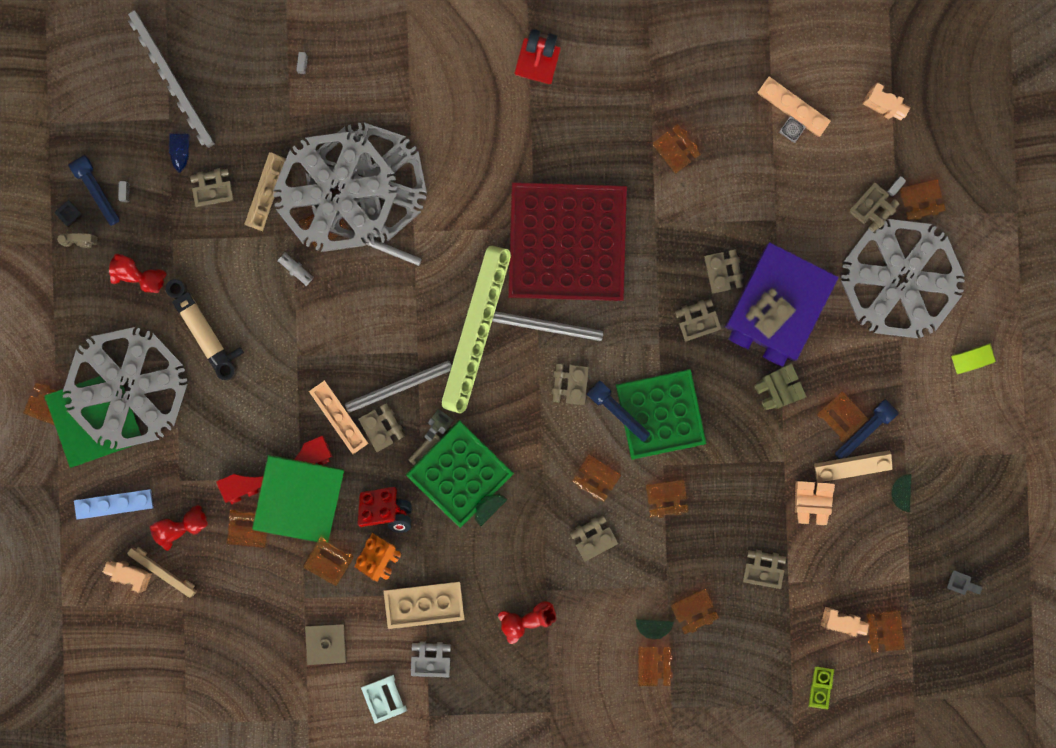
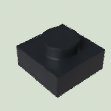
[54,200,82,227]

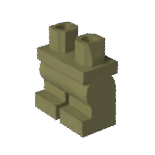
[754,363,806,410]

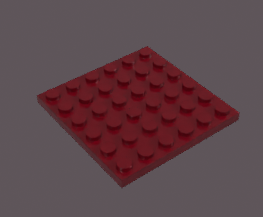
[509,183,627,301]

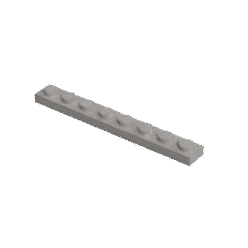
[128,10,215,148]

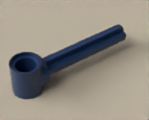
[68,154,120,226]
[586,380,650,442]
[835,399,899,459]

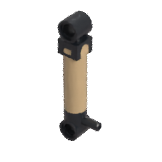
[165,279,244,381]

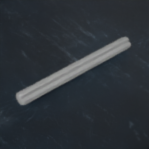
[492,311,603,341]
[345,361,452,412]

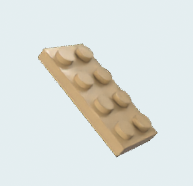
[384,581,465,629]

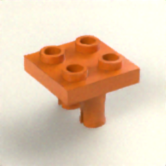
[354,533,401,582]

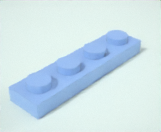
[74,489,154,519]

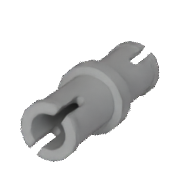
[278,252,314,286]

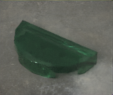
[891,474,912,512]
[474,494,507,527]
[635,619,674,640]

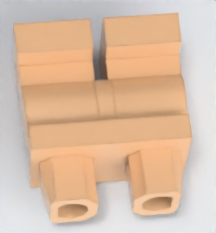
[862,83,910,120]
[795,481,835,525]
[103,561,152,593]
[821,607,869,637]

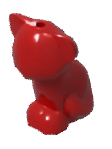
[109,254,167,293]
[150,505,208,551]
[498,601,557,644]

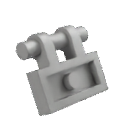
[411,641,451,677]

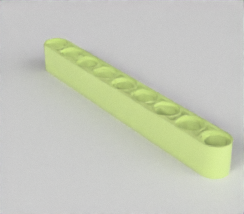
[442,246,511,413]

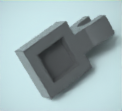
[424,409,454,441]
[946,570,983,595]

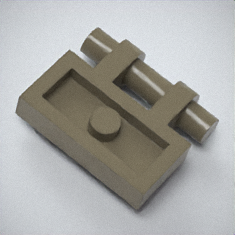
[190,168,234,208]
[849,183,899,232]
[57,233,98,248]
[704,250,744,294]
[745,288,796,339]
[675,299,721,342]
[551,364,589,405]
[358,403,405,452]
[569,515,618,562]
[743,549,786,589]

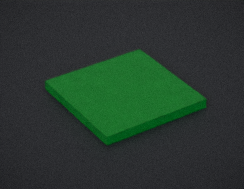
[616,369,706,460]
[44,376,141,468]
[405,420,514,528]
[252,455,344,544]

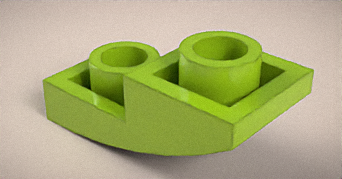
[951,343,996,374]
[808,667,834,709]

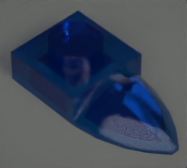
[169,134,190,173]

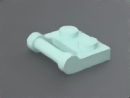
[361,675,407,724]

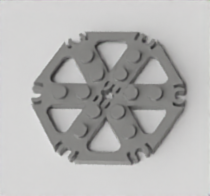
[305,123,427,245]
[273,132,397,252]
[841,219,965,338]
[63,327,187,449]

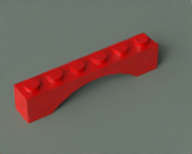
[216,436,333,505]

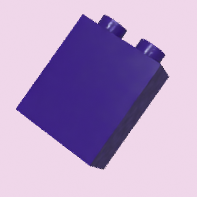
[725,242,839,367]

